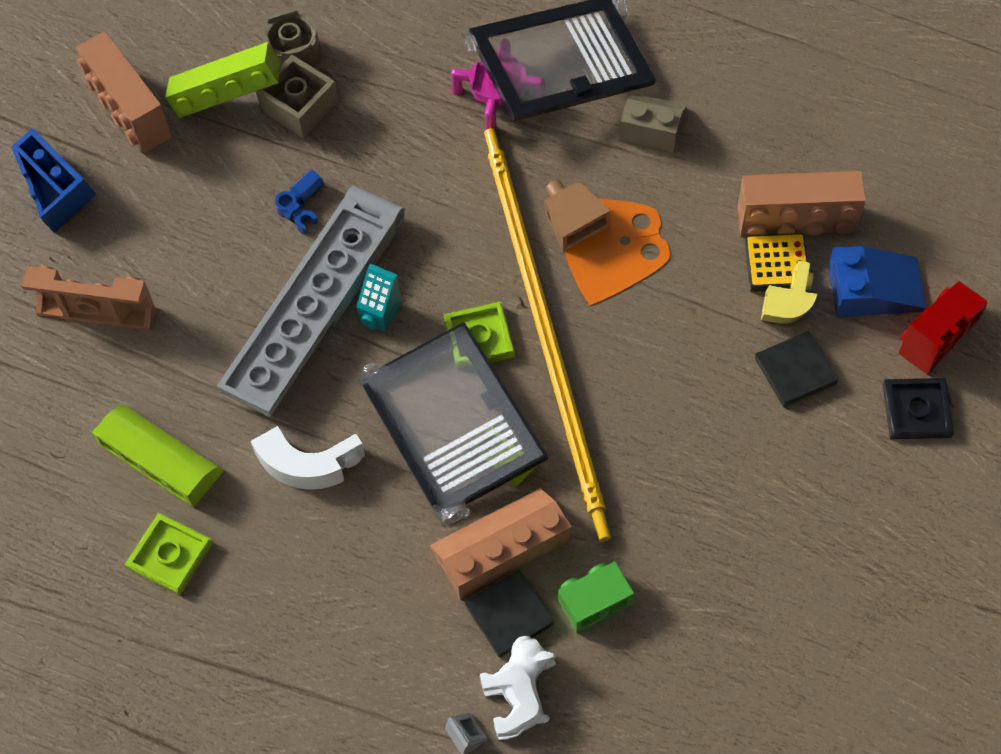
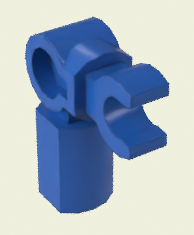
[275,169,324,234]

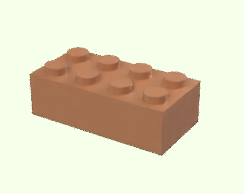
[76,31,172,154]
[737,171,866,237]

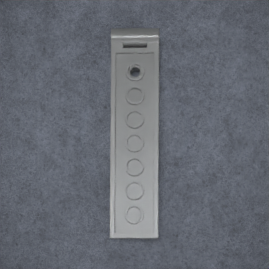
[217,185,405,417]

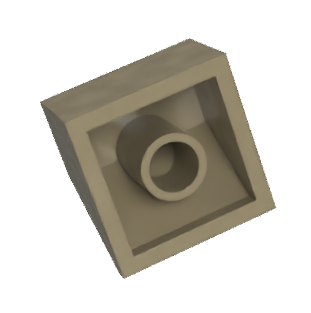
[619,93,687,153]

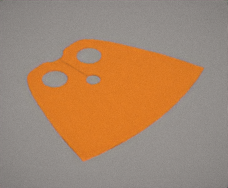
[564,198,670,306]

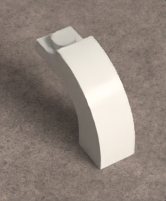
[250,426,365,490]

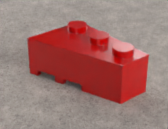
[898,281,988,375]

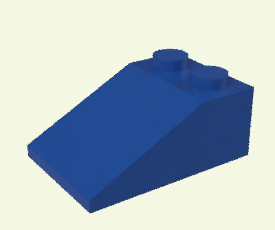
[828,246,927,317]

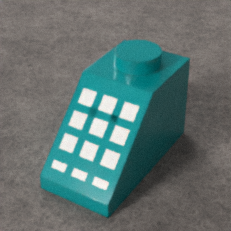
[356,264,402,332]

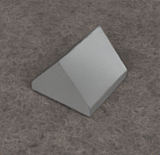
[445,713,487,754]

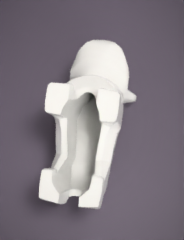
[480,636,556,740]

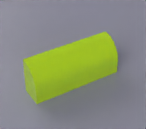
[92,405,224,508]

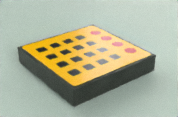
[745,233,808,292]

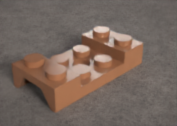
[21,265,157,330]

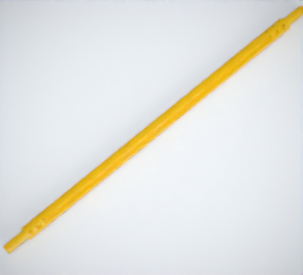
[484,128,611,542]

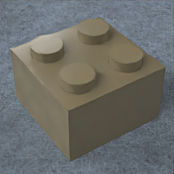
[256,55,339,139]

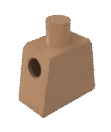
[544,179,610,252]

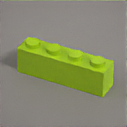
[165,42,281,118]

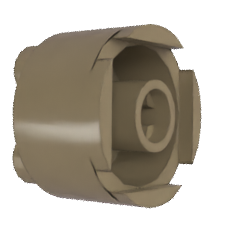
[262,9,321,68]

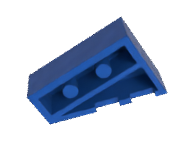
[11,128,97,233]

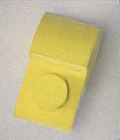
[761,261,817,324]

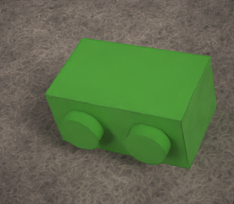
[558,561,634,633]

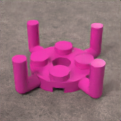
[451,40,545,132]

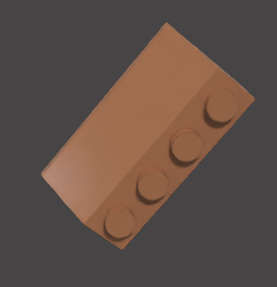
[430,488,572,600]

